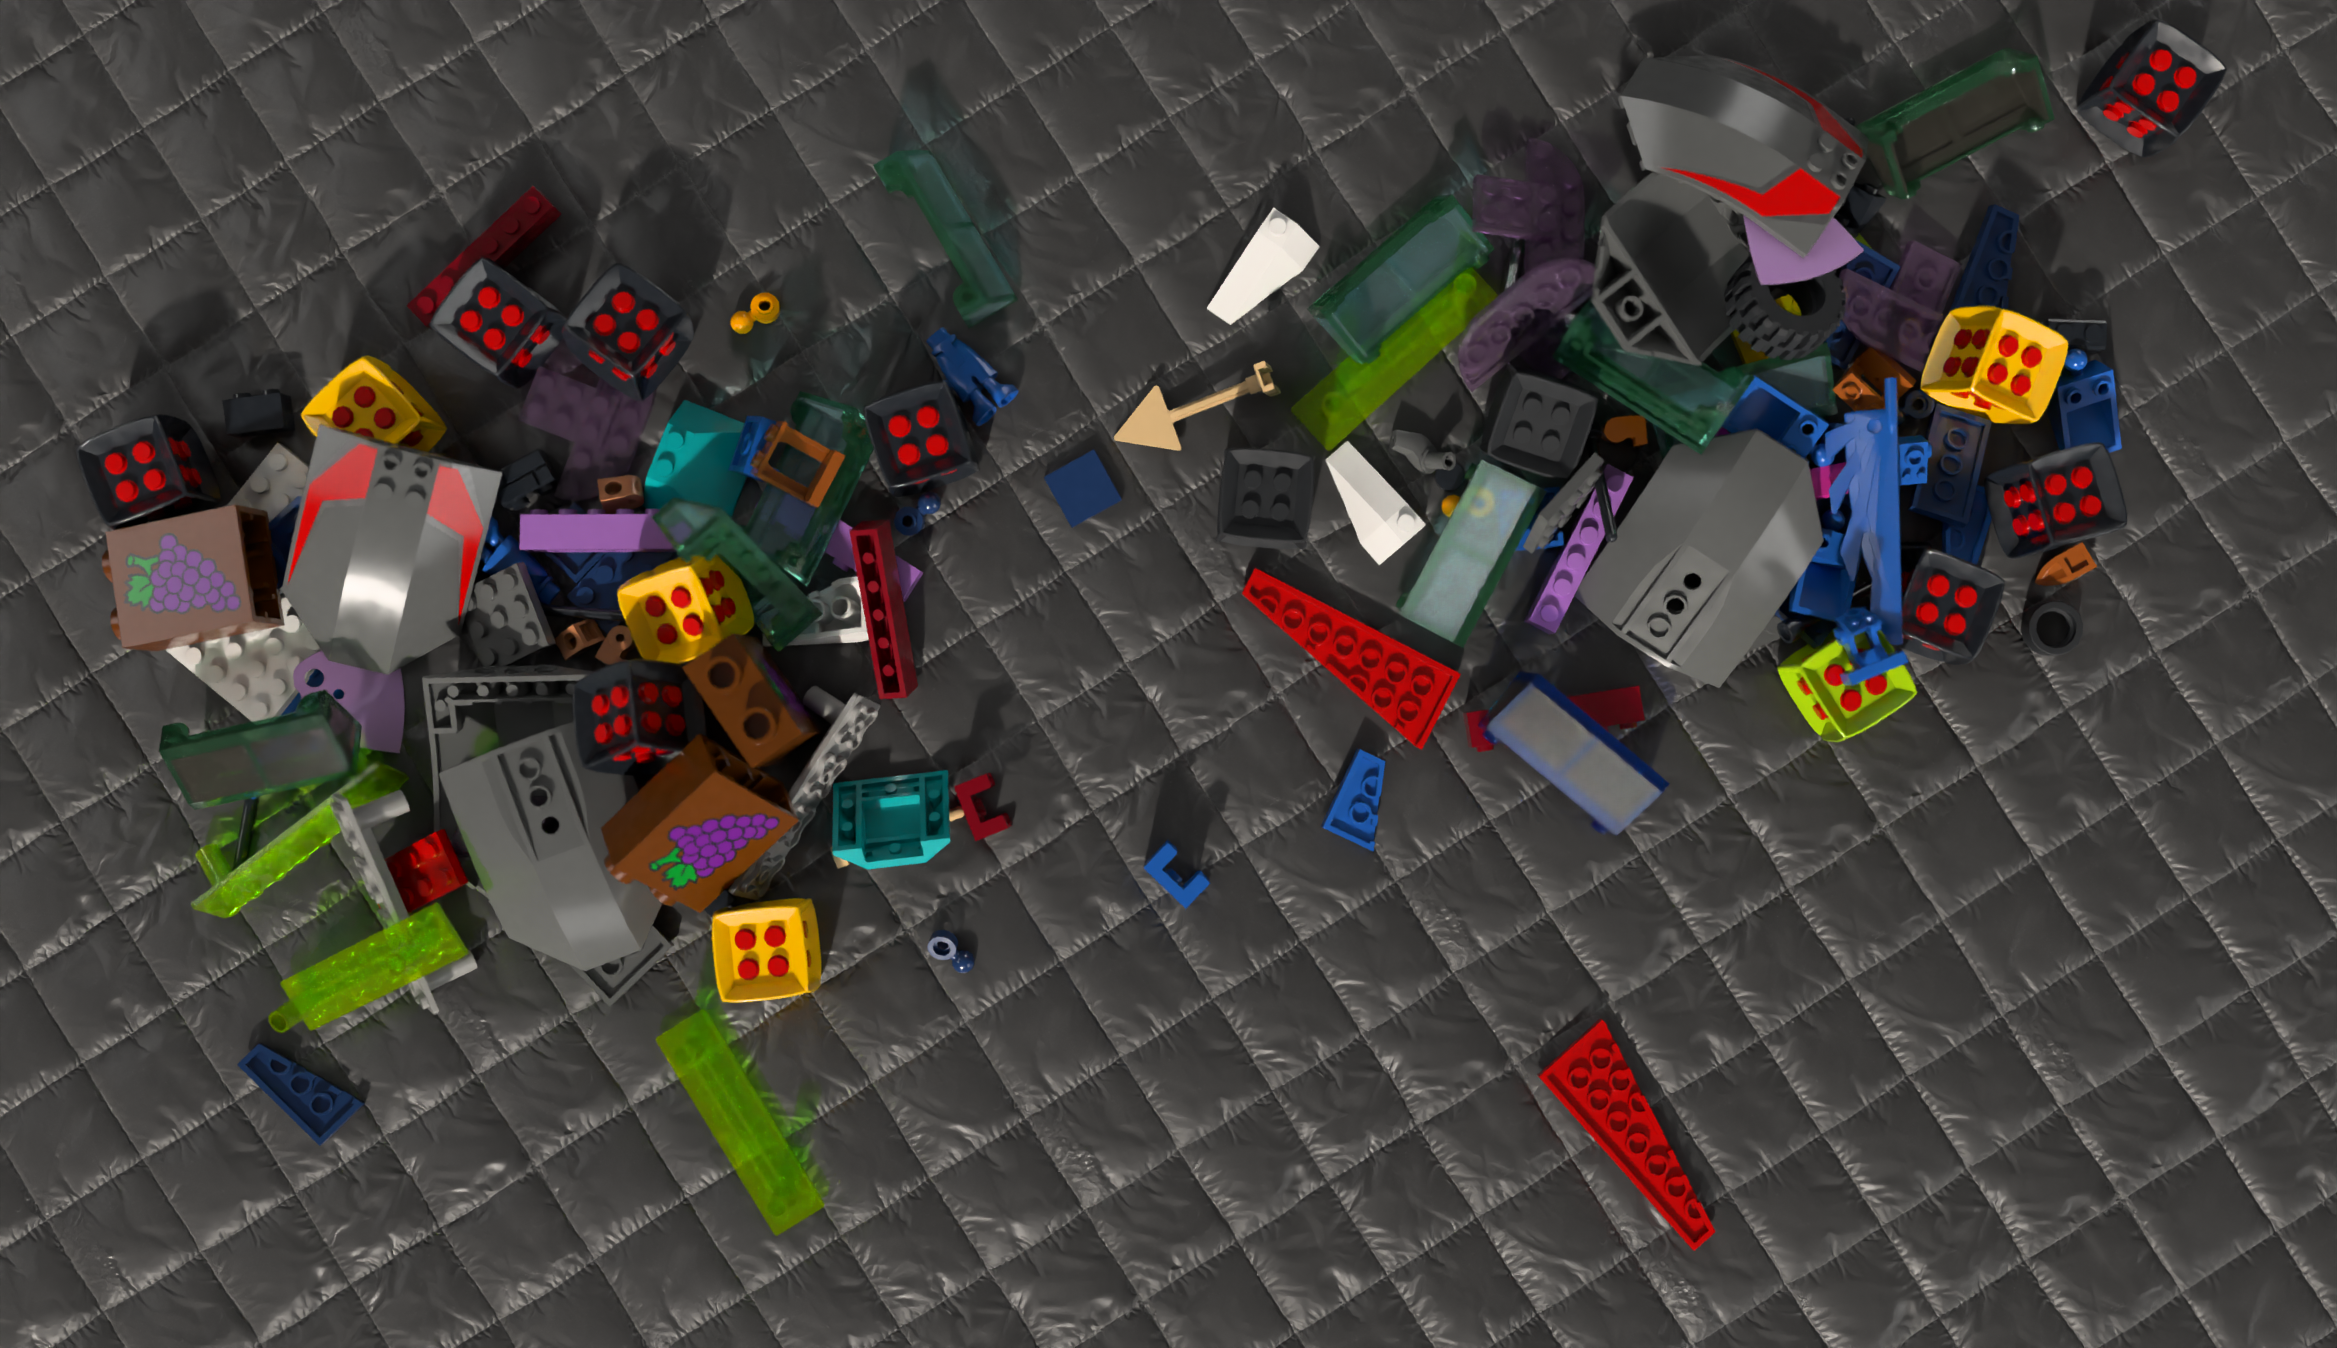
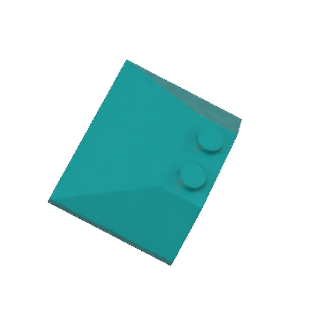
[642,400,748,538]
[832,770,951,869]

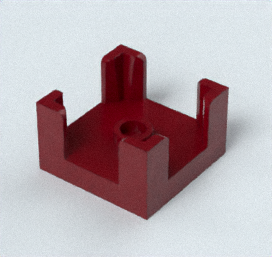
[954,772,1012,841]

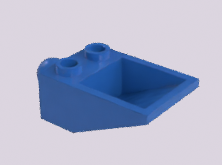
[2046,348,2122,453]
[1720,375,1835,467]
[1789,509,1862,623]

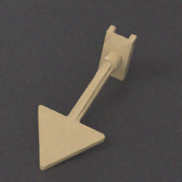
[1114,361,1281,451]

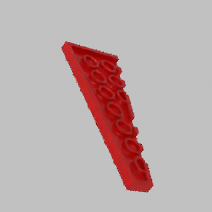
[1242,568,1461,750]
[1537,1018,1716,1251]

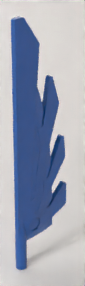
[1825,378,1903,645]

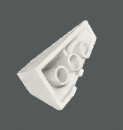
[1207,208,1320,325]
[1326,441,1426,565]
[763,576,869,647]

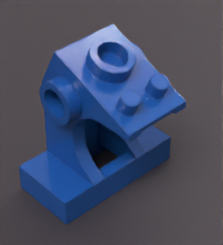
[1898,435,1932,486]
[1834,607,1908,685]

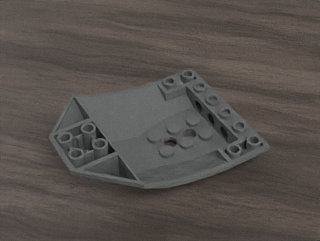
[1574,428,1824,688]
[439,722,663,971]

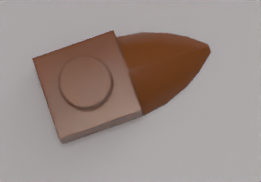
[2035,541,2097,586]

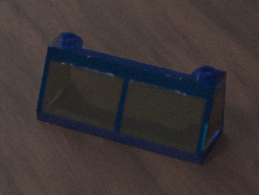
[1477,671,1670,836]

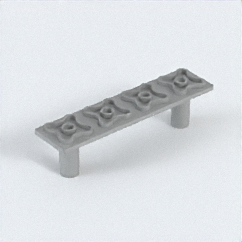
[729,686,880,900]
[330,790,477,1014]

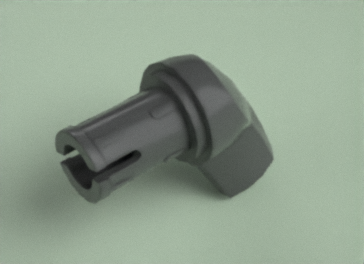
[1390,429,1456,474]

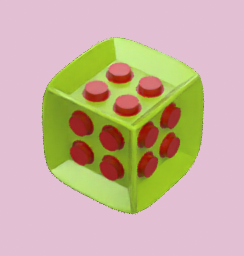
[1777,627,1917,742]

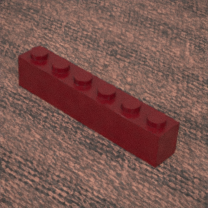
[406,186,562,330]
[849,519,918,699]
[1463,686,1645,752]

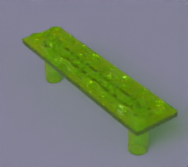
[1291,256,1498,451]
[191,742,409,918]
[268,903,468,1033]
[656,1009,825,1236]

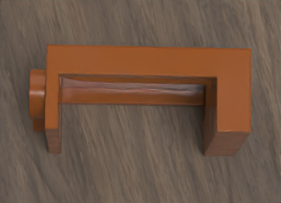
[1832,342,1916,411]
[750,421,845,508]

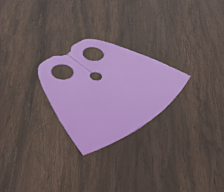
[1744,216,1864,284]
[293,650,405,753]

